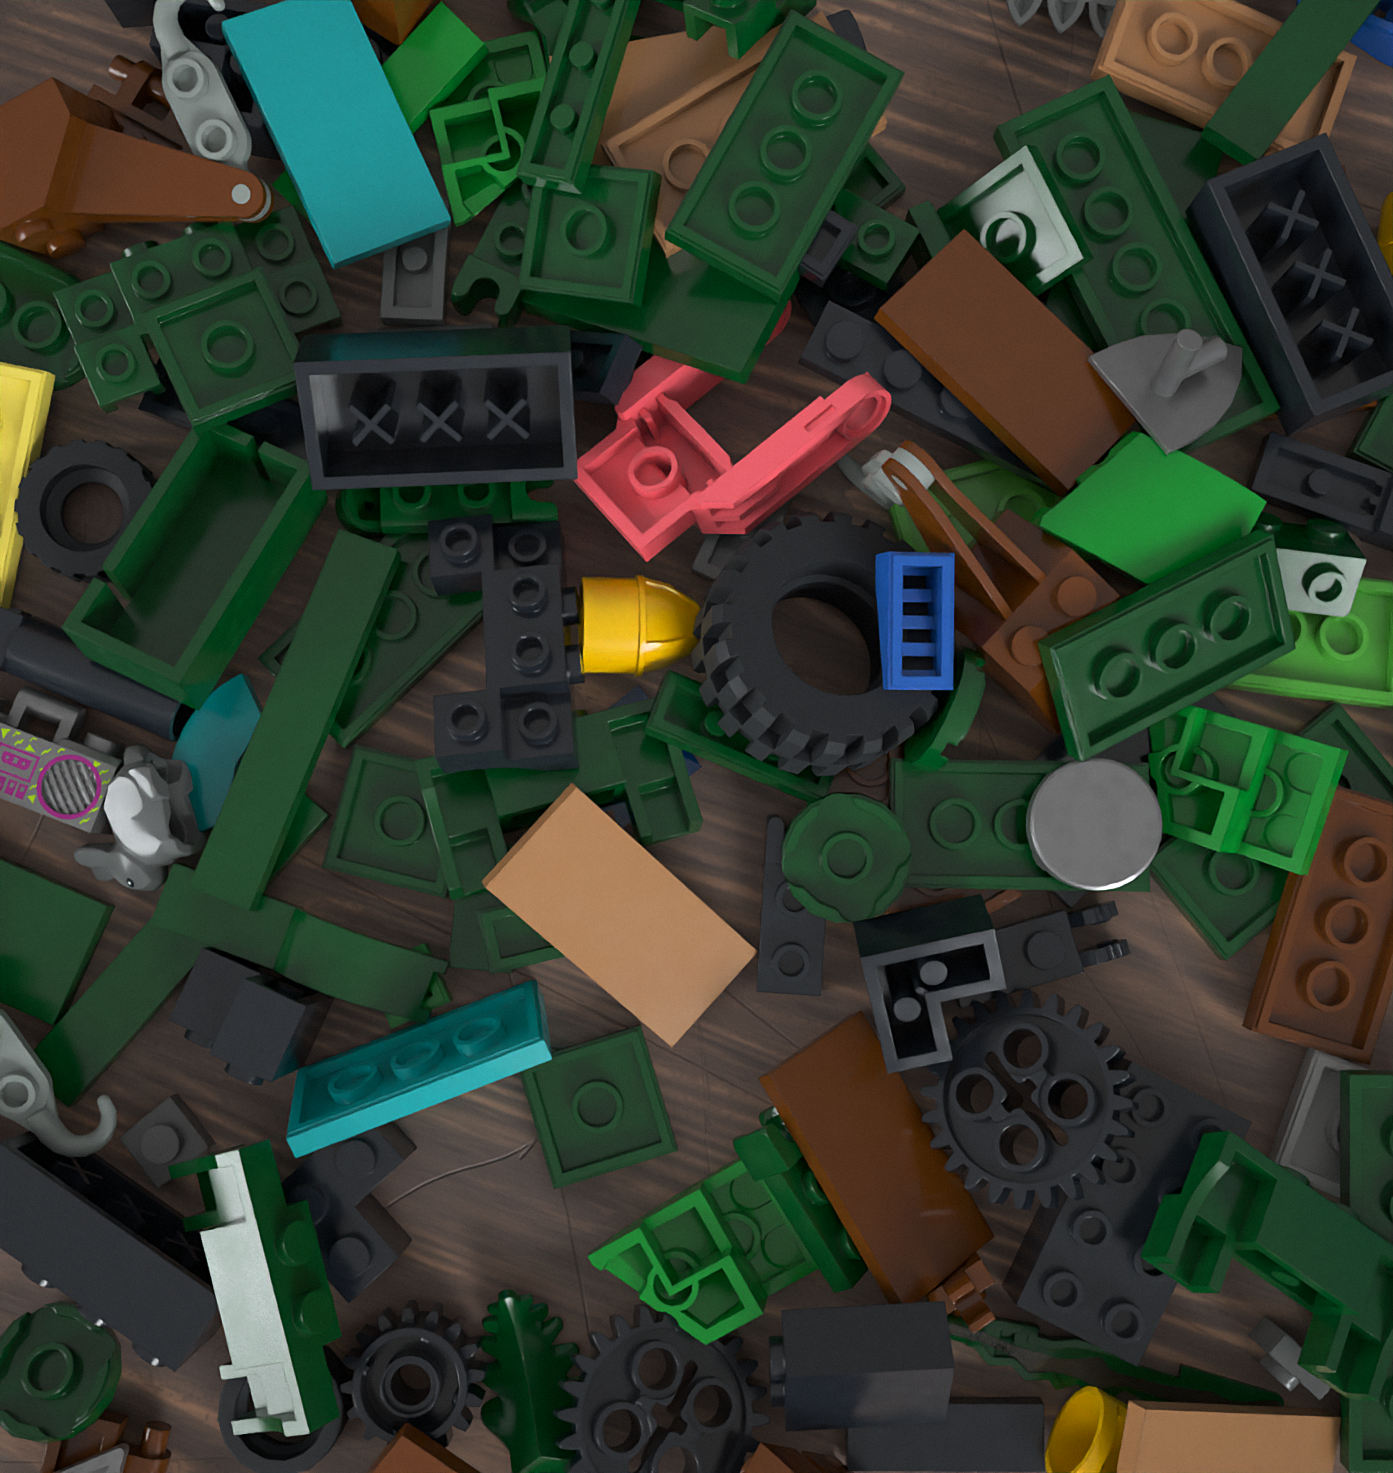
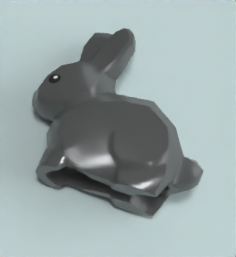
[74,744,206,892]

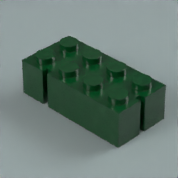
[61,423,329,711]

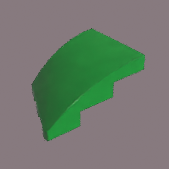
[429,30,547,227]
[1030,431,1267,586]
[1148,705,1349,875]
[587,1157,819,1345]

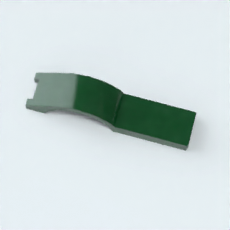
[150,863,451,1024]

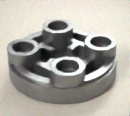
[1026,758,1162,890]

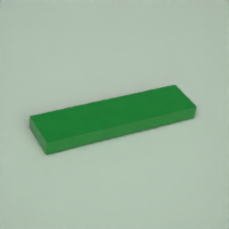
[272,1,489,225]

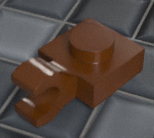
[925,1253,996,1334]

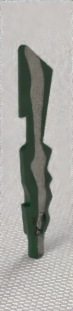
[947,1312,1284,1407]

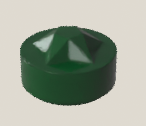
[335,487,384,539]

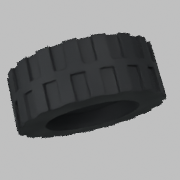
[14,439,158,584]

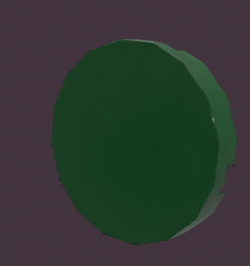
[904,644,986,773]
[782,792,912,923]
[0,1301,122,1444]

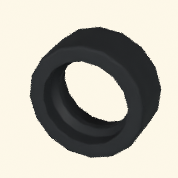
[218,1345,353,1473]

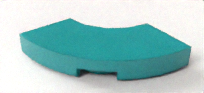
[172,673,263,834]

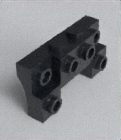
[428,514,585,773]

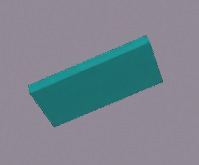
[222,0,451,270]
[286,980,552,1158]

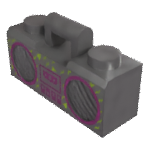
[0,686,125,835]

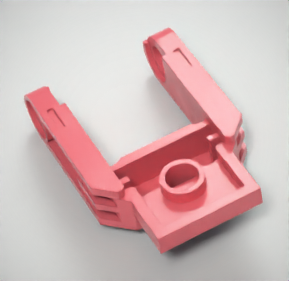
[573,300,891,562]

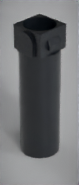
[0,607,196,742]

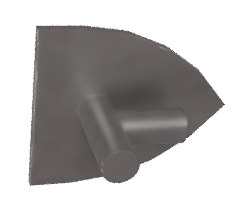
[1087,329,1242,455]

